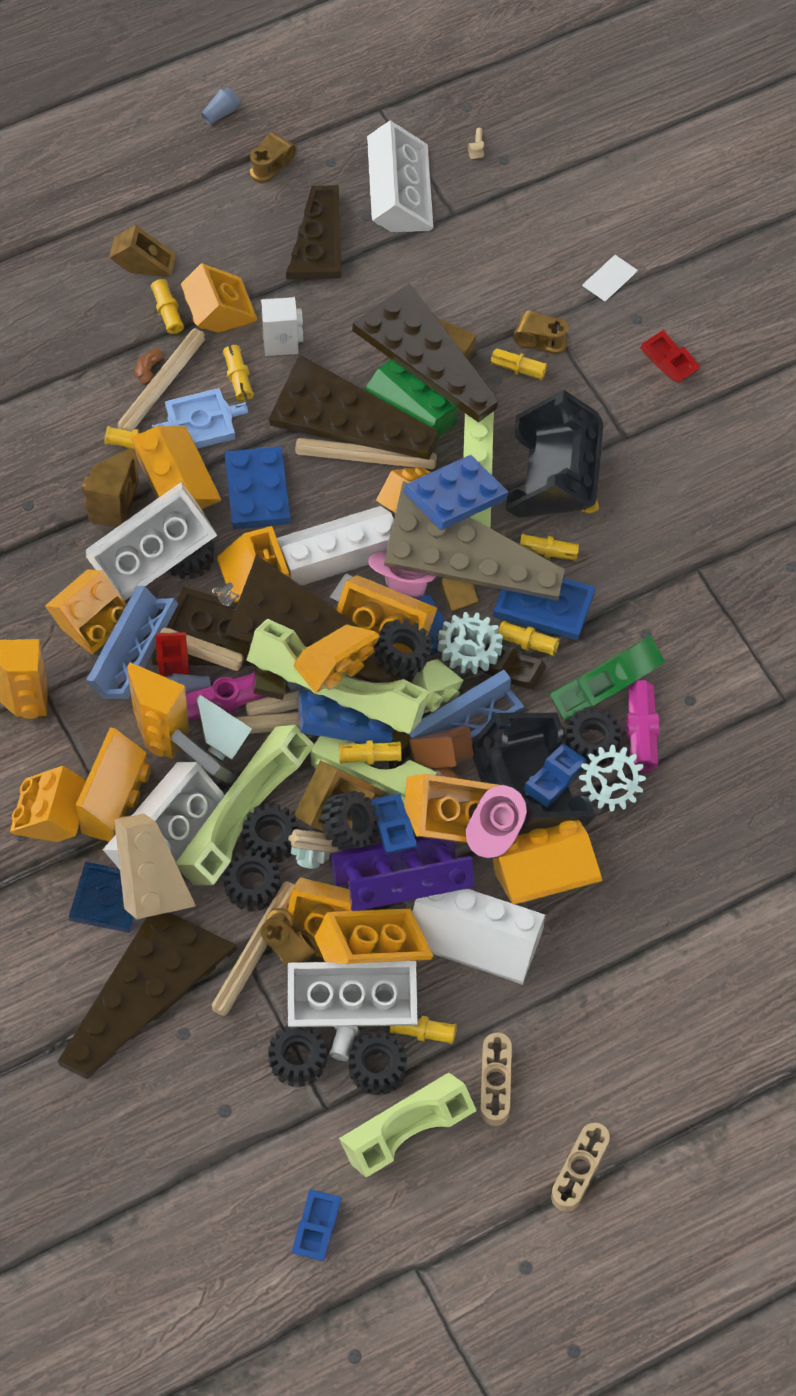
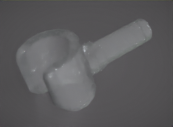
[212,582,240,606]

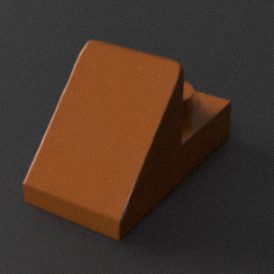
[409,725,474,768]

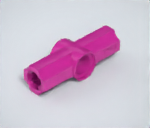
[186,673,267,722]
[626,680,659,773]

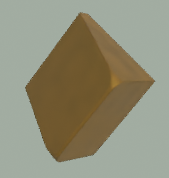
[440,578,479,613]

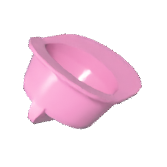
[368,552,436,599]
[466,785,527,858]

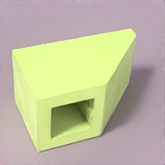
[411,659,464,714]

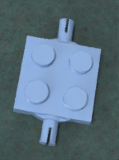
[151,388,248,449]

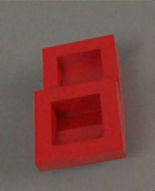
[640,329,701,383]
[155,632,190,677]

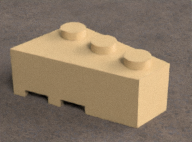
[114,813,196,919]

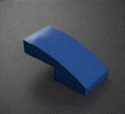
[523,743,587,808]
[370,793,417,855]
[291,1189,342,1262]

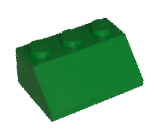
[365,359,457,437]

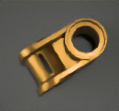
[250,132,297,183]
[513,311,568,354]
[261,908,320,967]

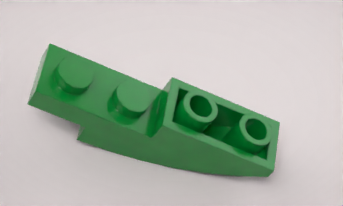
[548,635,665,720]

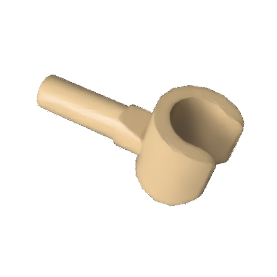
[468,128,484,159]

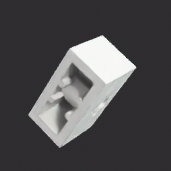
[261,297,303,356]

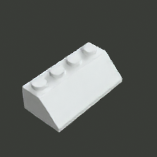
[367,120,433,232]
[86,482,217,601]
[277,506,394,586]
[103,762,225,869]
[412,889,545,985]
[288,961,417,1027]

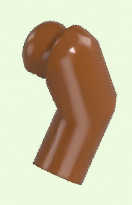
[134,347,164,384]

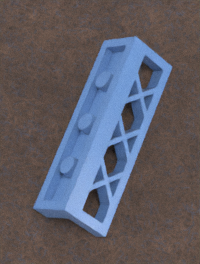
[86,586,178,699]
[405,670,524,753]

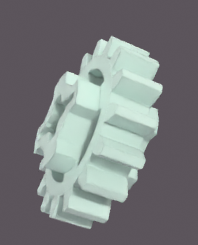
[437,612,503,674]
[579,745,646,811]

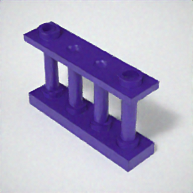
[331,836,474,911]

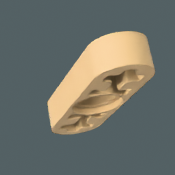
[480,1033,512,1126]
[551,1123,610,1212]

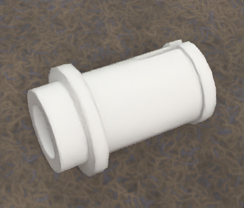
[329,1026,360,1061]

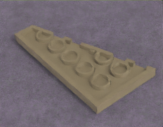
[384,481,565,601]

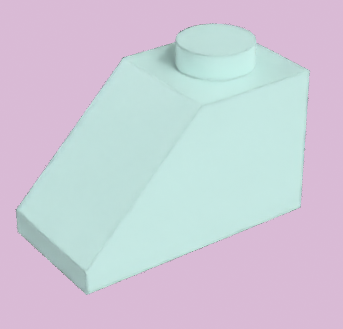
[197,695,252,760]

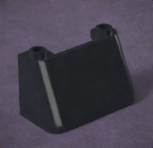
[505,390,603,518]
[472,713,596,836]

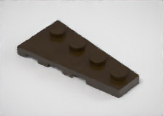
[286,185,341,279]

